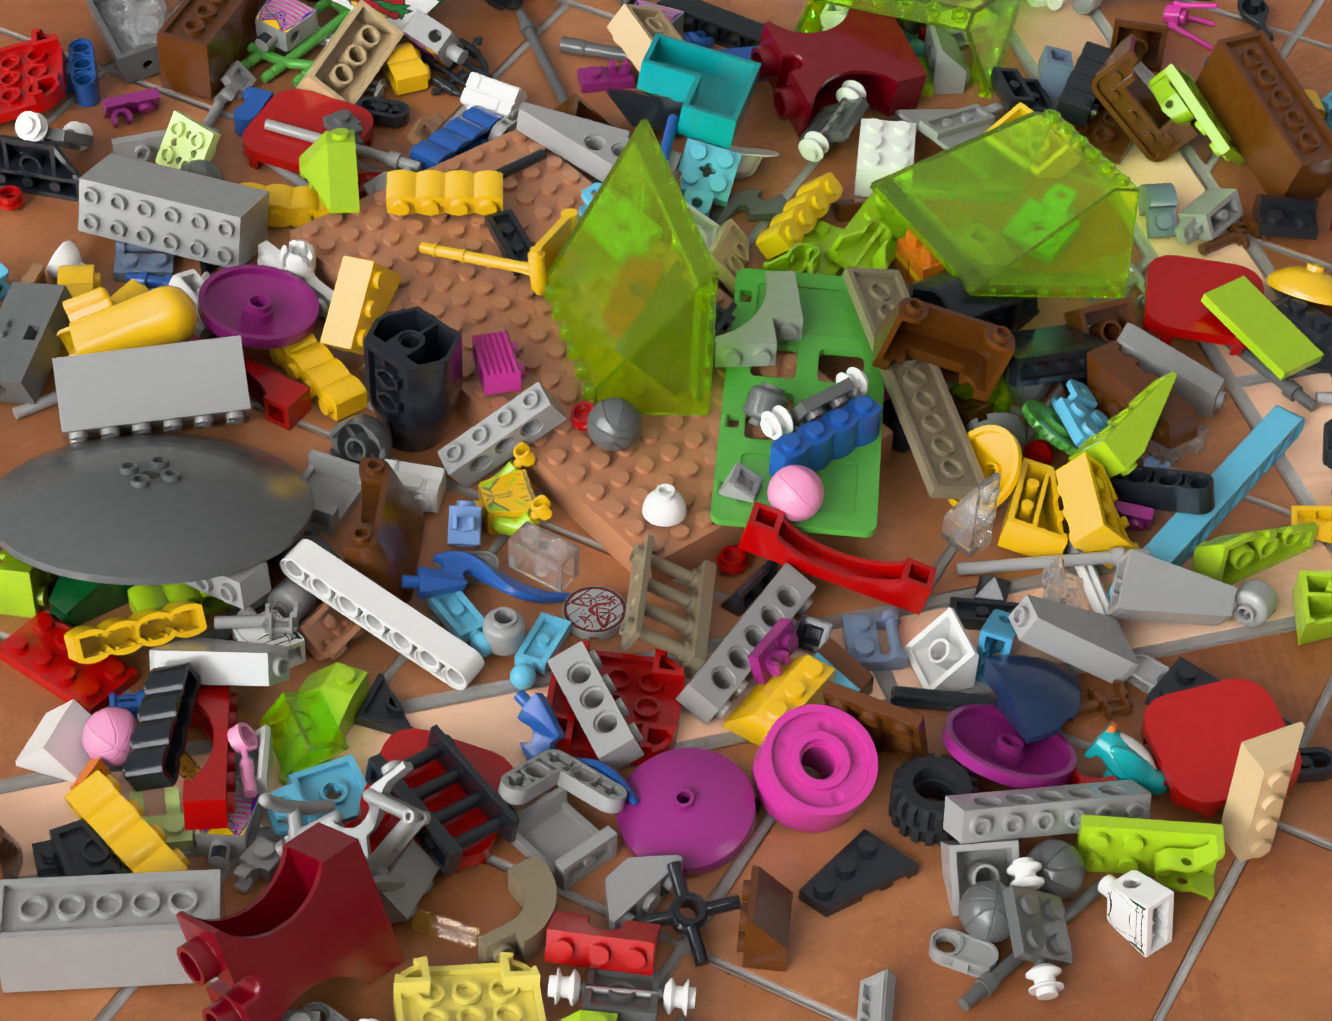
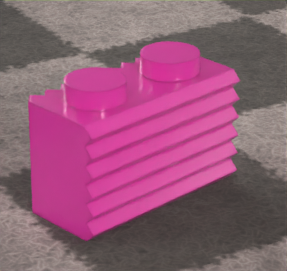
[472,330,526,396]

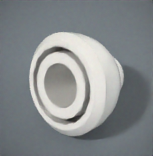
[46,240,86,278]
[642,484,687,527]

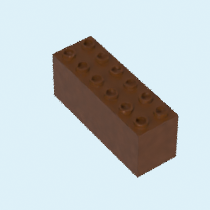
[157,0,267,100]
[1195,30,1332,199]

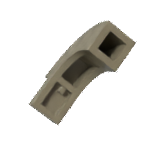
[478,853,557,964]

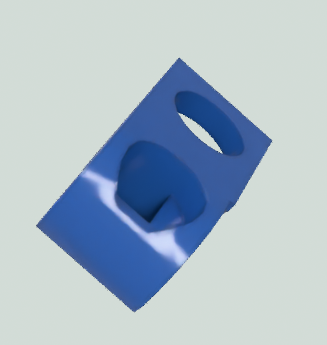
[233,86,273,137]

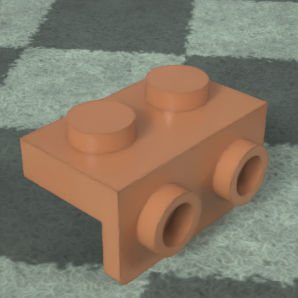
[297,602,366,661]

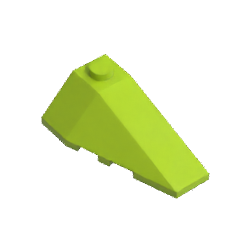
[299,128,360,214]
[1068,371,1177,478]
[1191,522,1318,585]
[279,662,369,785]

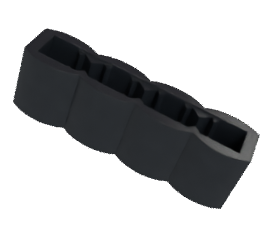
[1055,41,1114,126]
[123,662,200,792]

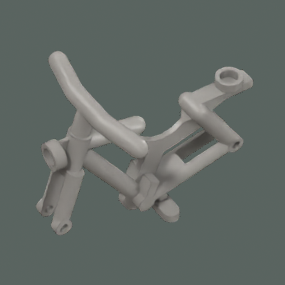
[258,760,431,891]

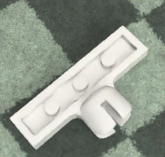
[257,239,334,318]

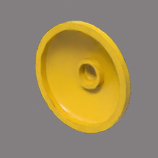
[1265,262,1332,306]
[948,425,1022,515]

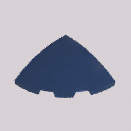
[983,655,1082,744]

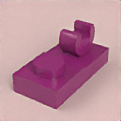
[577,58,635,93]
[102,87,160,128]
[1114,500,1155,531]
[748,618,799,685]

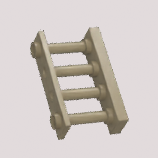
[619,534,717,679]

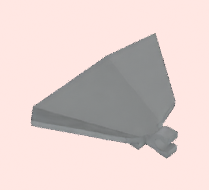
[894,102,1004,183]

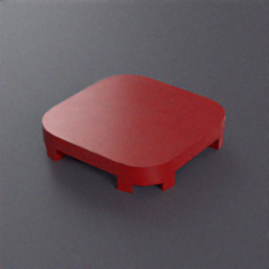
[0,28,67,124]
[242,89,374,182]
[1142,255,1264,356]
[547,641,685,765]
[1140,678,1302,818]
[358,728,513,873]

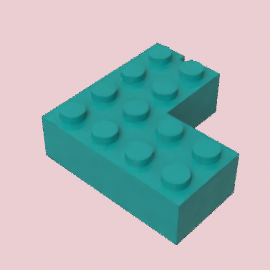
[637,33,761,149]

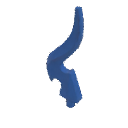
[401,550,571,603]
[514,690,640,806]

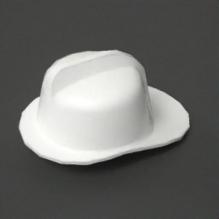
[720,145,779,179]

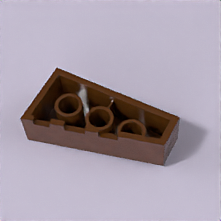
[1087,340,1197,450]

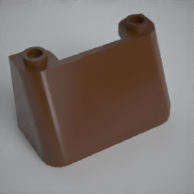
[1091,33,1199,162]
[872,298,1015,402]
[343,457,424,603]

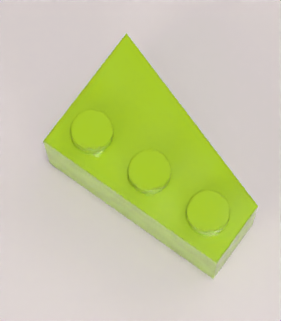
[0,550,56,618]
[1292,570,1332,645]

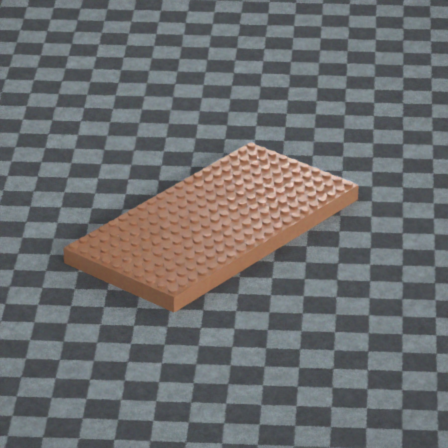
[290,129,894,584]

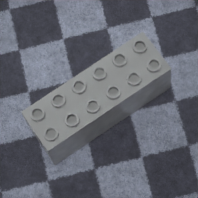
[78,153,269,268]
[52,335,251,444]
[0,869,226,993]

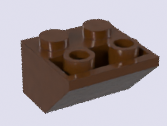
[737,866,793,972]

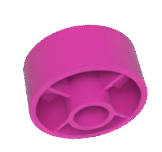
[752,704,878,833]

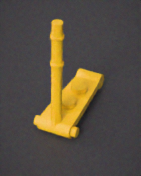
[419,208,580,295]

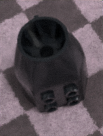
[909,266,1040,370]
[364,306,463,453]

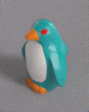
[1083,721,1169,796]

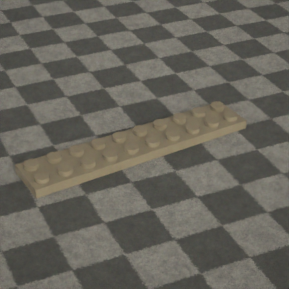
[842,267,990,500]

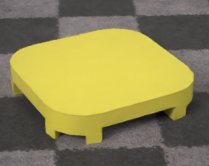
[393,952,546,1021]

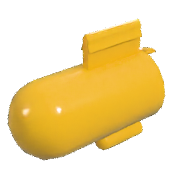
[56,285,198,356]

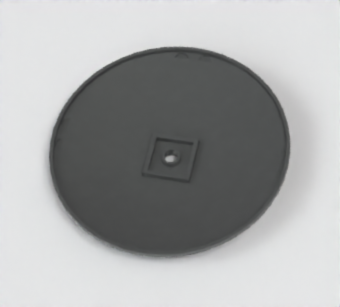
[0,434,314,585]

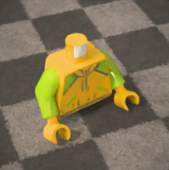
[474,442,552,538]

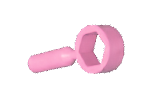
[227,722,258,798]

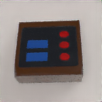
[832,198,865,222]

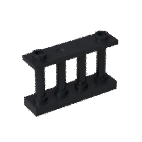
[365,724,520,877]

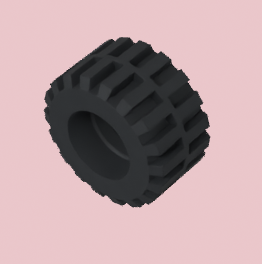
[888,753,979,846]

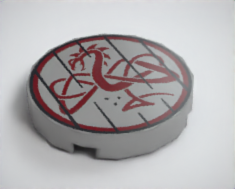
[562,586,626,640]

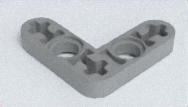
[497,749,627,814]

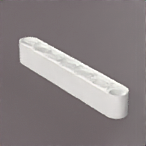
[280,539,485,690]

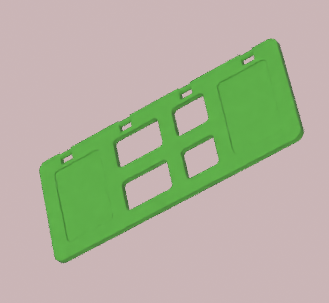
[710,268,884,538]

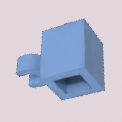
[447,501,483,548]

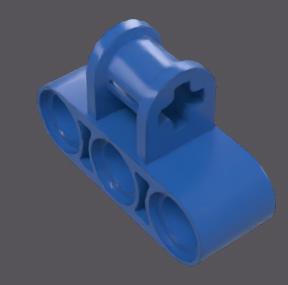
[65,38,101,107]

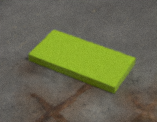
[1201,276,1324,380]

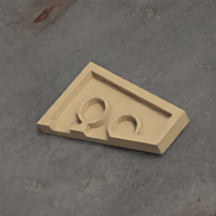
[704,218,749,302]

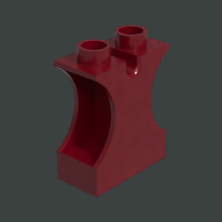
[751,0,927,138]
[175,822,405,1021]

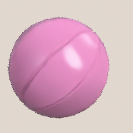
[767,465,824,522]
[82,707,138,767]

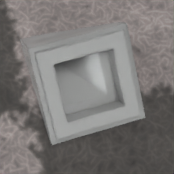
[718,462,763,503]

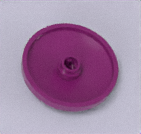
[197,265,319,349]
[942,704,1077,789]
[617,748,756,876]

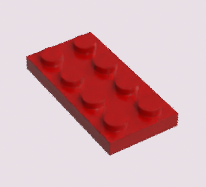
[0,610,139,715]

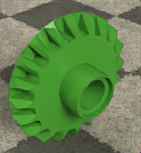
[1021,400,1078,455]

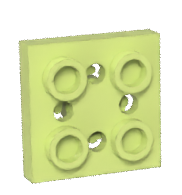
[155,111,221,170]

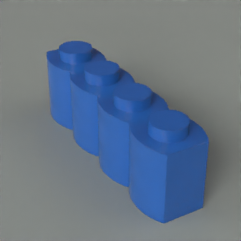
[410,105,504,171]
[769,395,882,476]

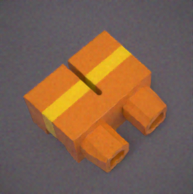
[893,224,948,285]

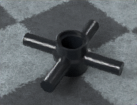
[634,861,741,967]

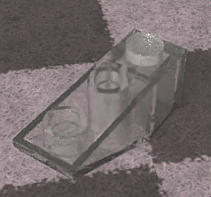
[941,472,1001,557]

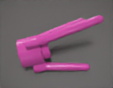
[1163,0,1219,50]

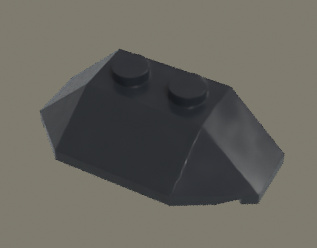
[606,87,684,137]
[0,134,81,202]
[1270,296,1332,377]

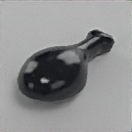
[1237,0,1274,42]

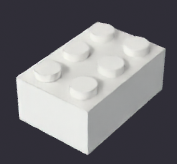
[854,118,916,201]

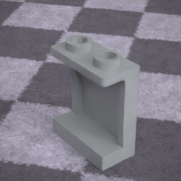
[302,450,362,537]
[511,787,618,892]

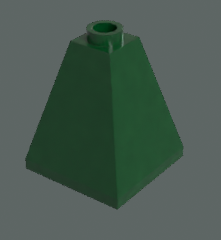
[48,576,135,627]

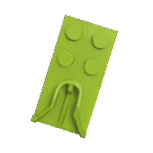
[1149,63,1245,166]
[825,185,923,269]
[762,219,845,276]
[1075,814,1225,900]

